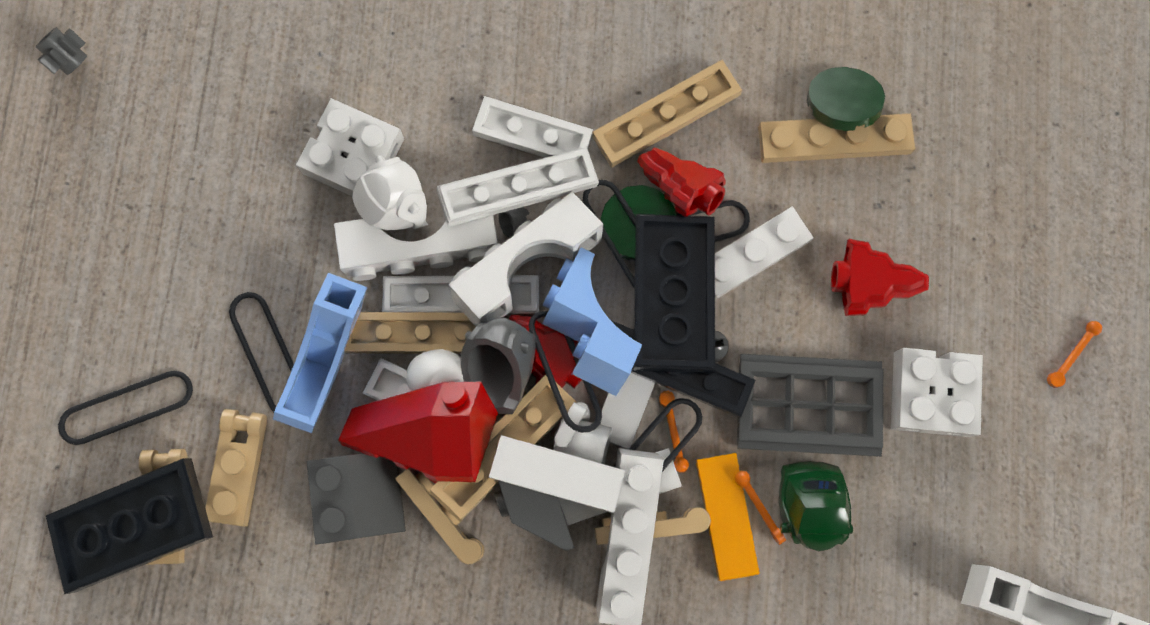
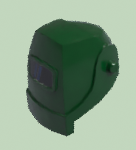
[778,461,853,551]

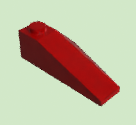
[338,382,498,482]

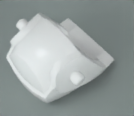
[352,155,428,230]

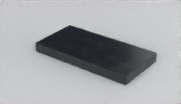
[633,214,715,373]
[46,458,213,594]

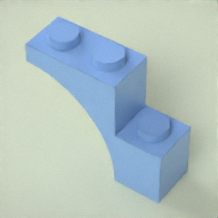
[542,247,642,396]
[273,273,367,433]

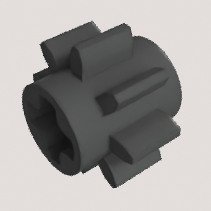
[36,27,87,75]

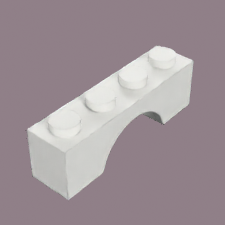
[449,192,603,326]
[334,215,498,281]
[596,448,664,625]
[961,564,1150,625]

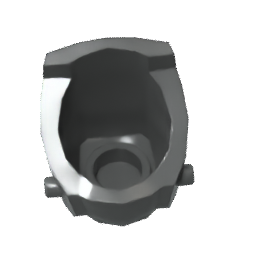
[461,318,536,414]

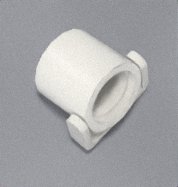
[554,402,612,465]

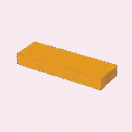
[695,453,760,581]

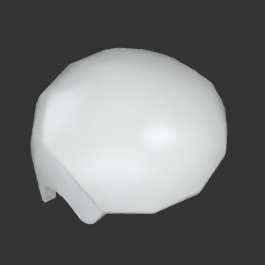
[407,349,464,391]

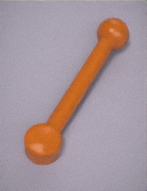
[1047,321,1103,388]
[659,391,689,473]
[735,471,786,545]

